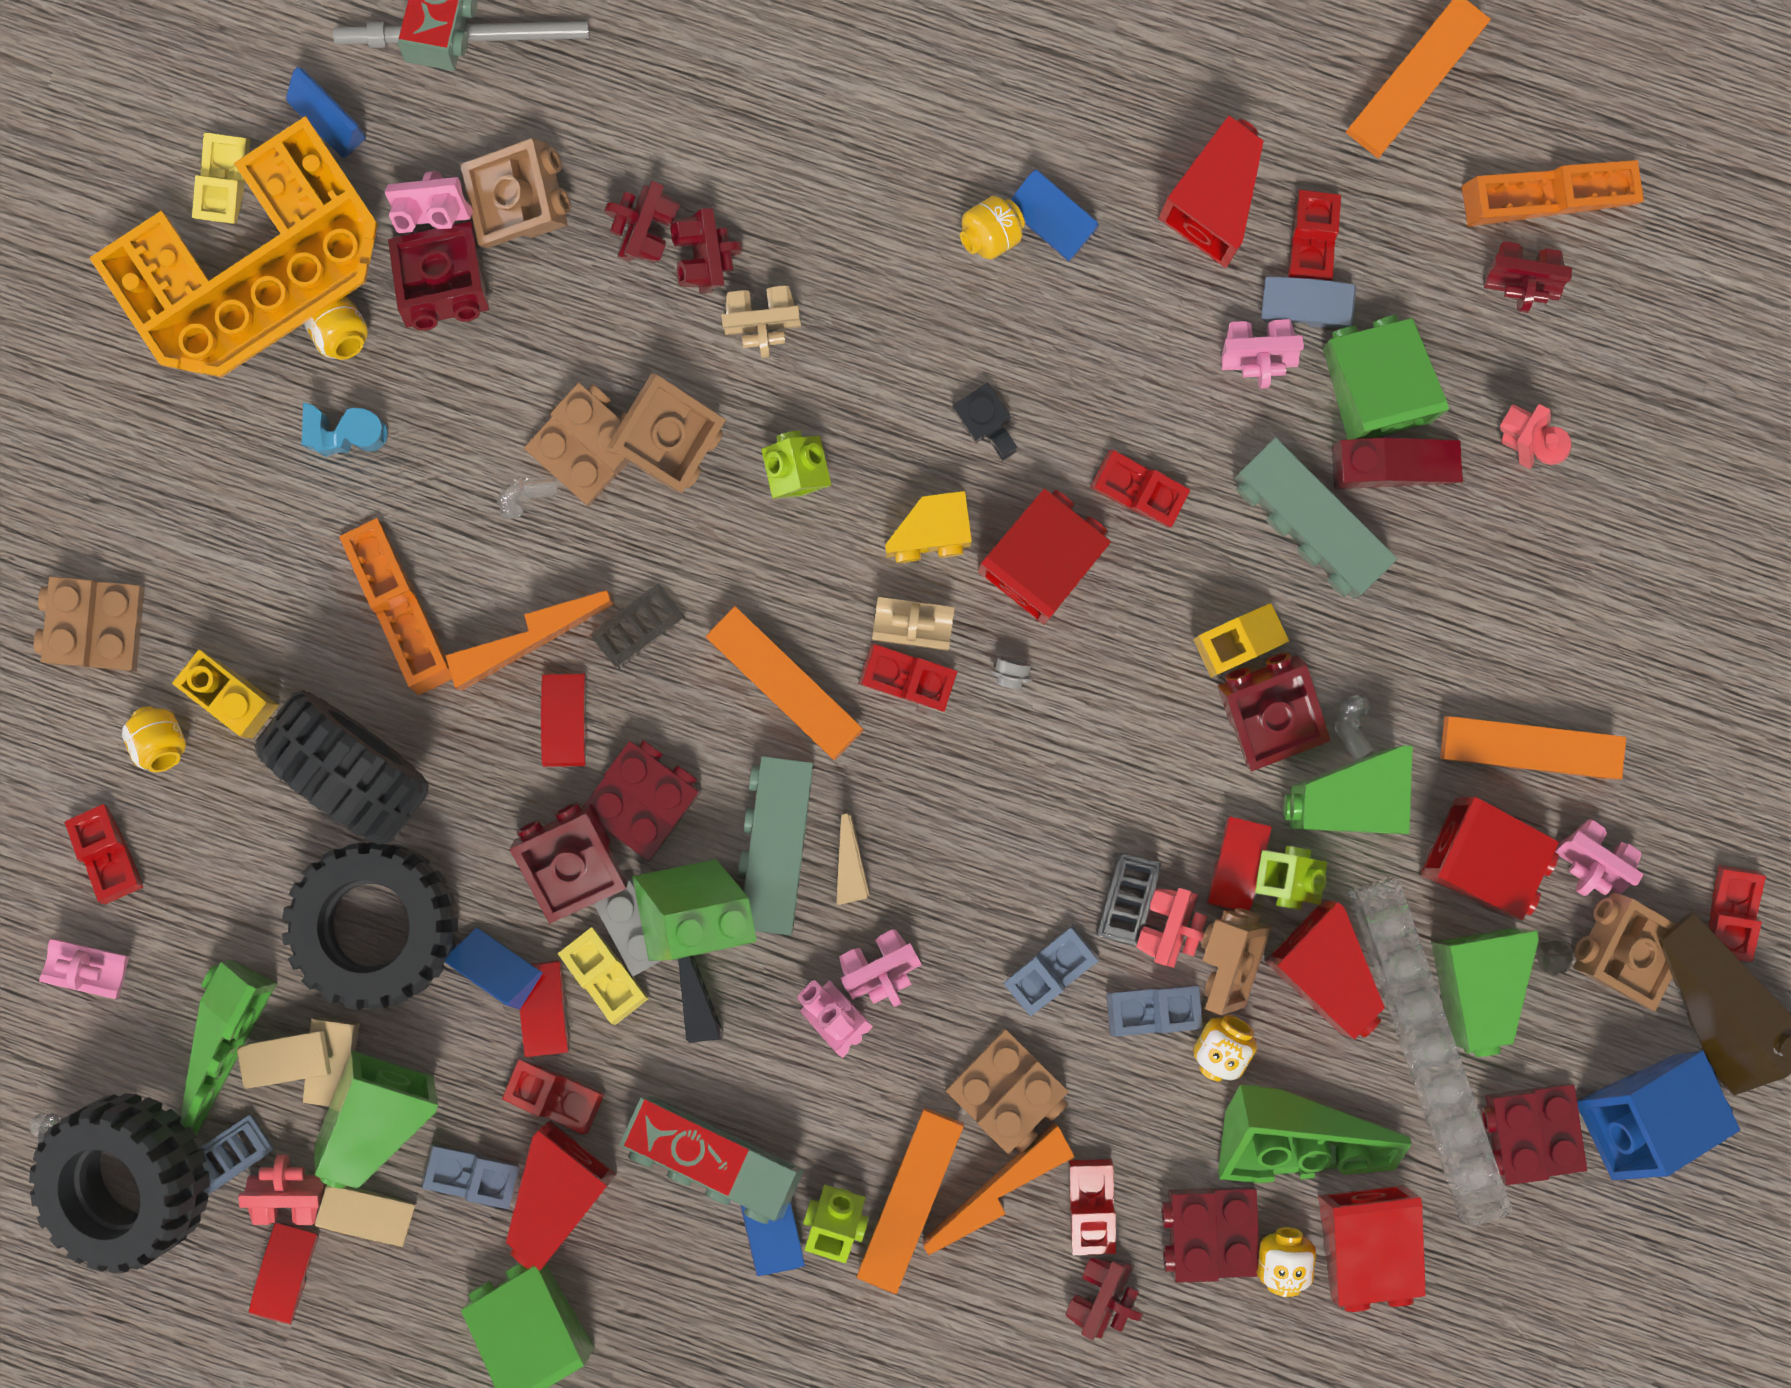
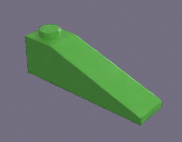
[179,960,277,1136]
[1218,1085,1412,1183]

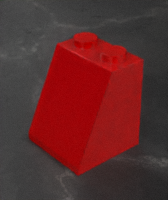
[1158,115,1264,268]
[978,488,1111,625]
[1420,797,1559,921]
[1265,899,1385,1040]
[506,1121,617,1271]
[1318,1185,1426,1312]

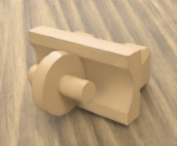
[721,285,801,358]
[872,597,955,651]

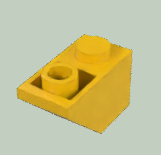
[885,491,972,563]
[1193,603,1289,678]
[172,649,279,739]

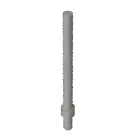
[333,21,590,48]

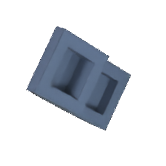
[1261,277,1356,328]
[1003,925,1100,1017]
[1106,985,1203,1037]
[421,1143,520,1210]

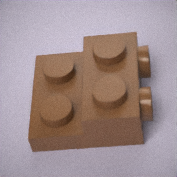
[460,138,571,248]
[607,373,726,493]
[524,382,630,507]
[34,577,145,671]
[1573,892,1676,1011]
[1202,908,1272,1015]
[945,1028,1069,1155]

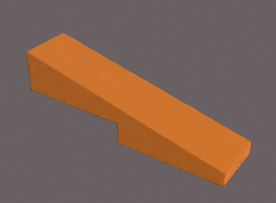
[1345,0,1491,159]
[1461,160,1644,227]
[339,518,452,696]
[445,590,615,691]
[705,606,864,761]
[1440,716,1626,780]
[856,1107,964,1295]
[923,1121,1074,1256]

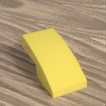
[192,133,251,224]
[558,927,649,1025]

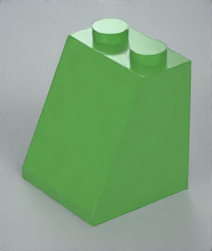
[1322,315,1449,440]
[1283,746,1413,834]
[632,859,757,961]
[1431,927,1539,1057]
[314,1050,438,1189]
[461,1263,595,1388]

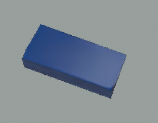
[287,67,366,158]
[1010,169,1099,262]
[445,927,543,1009]
[740,1202,805,1276]

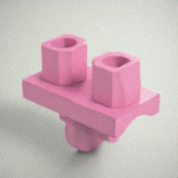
[384,171,473,233]
[1221,319,1304,389]
[1555,819,1643,896]
[839,929,922,1007]
[39,939,129,999]
[797,980,873,1058]

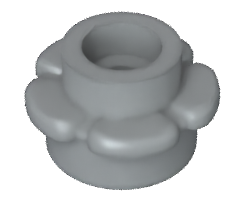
[991,656,1032,689]

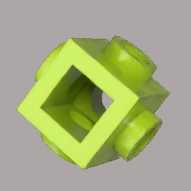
[761,431,831,499]
[1255,846,1327,910]
[803,1184,869,1264]

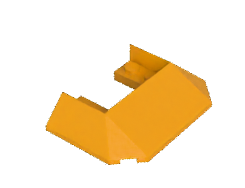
[89,116,378,378]

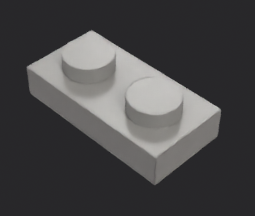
[594,880,663,977]

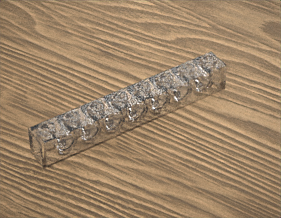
[1348,877,1514,1227]

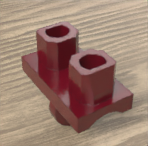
[604,181,680,263]
[670,208,743,294]
[1484,241,1572,313]
[1065,1257,1144,1340]

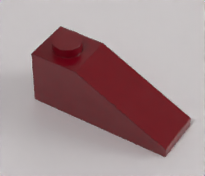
[1332,438,1463,490]

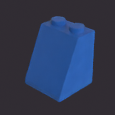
[1577,1051,1740,1180]

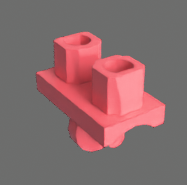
[1500,404,1571,470]
[1136,888,1207,968]
[238,1154,327,1225]

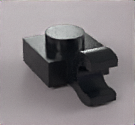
[952,383,1017,461]

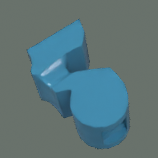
[301,402,388,457]

